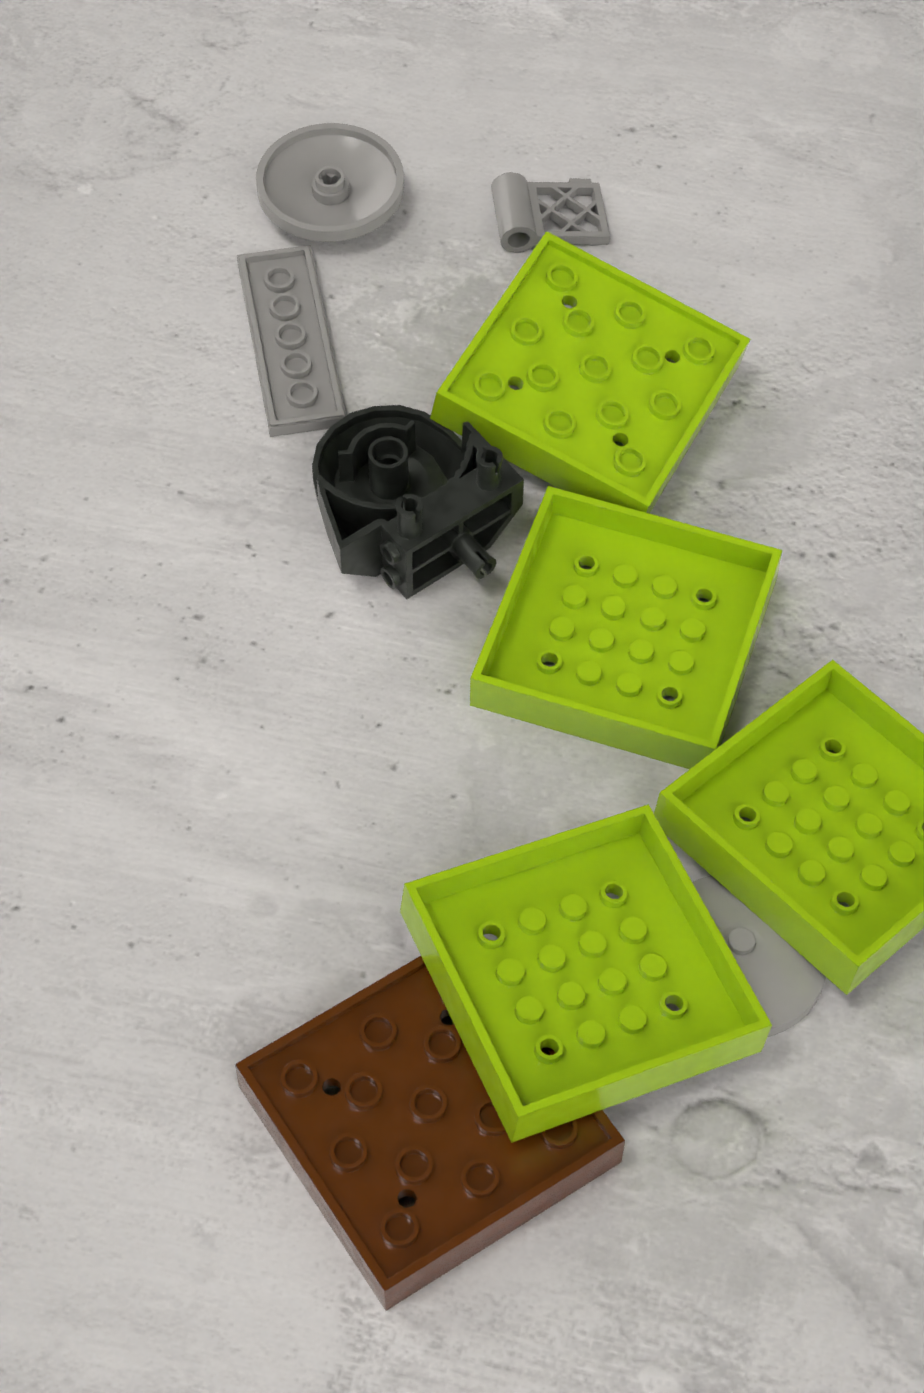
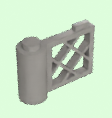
[491,172,610,253]

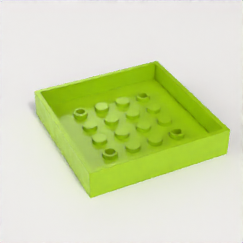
[430,231,751,514]
[470,486,782,769]
[654,659,924,995]
[400,804,772,1143]

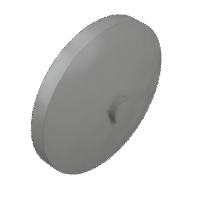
[256,123,404,242]
[667,875,826,1037]

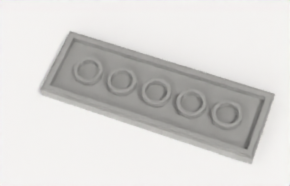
[237,245,346,437]

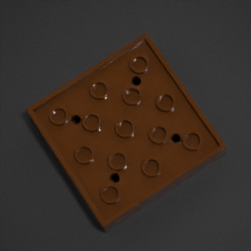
[235,956,625,1311]

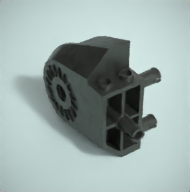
[312,405,524,599]

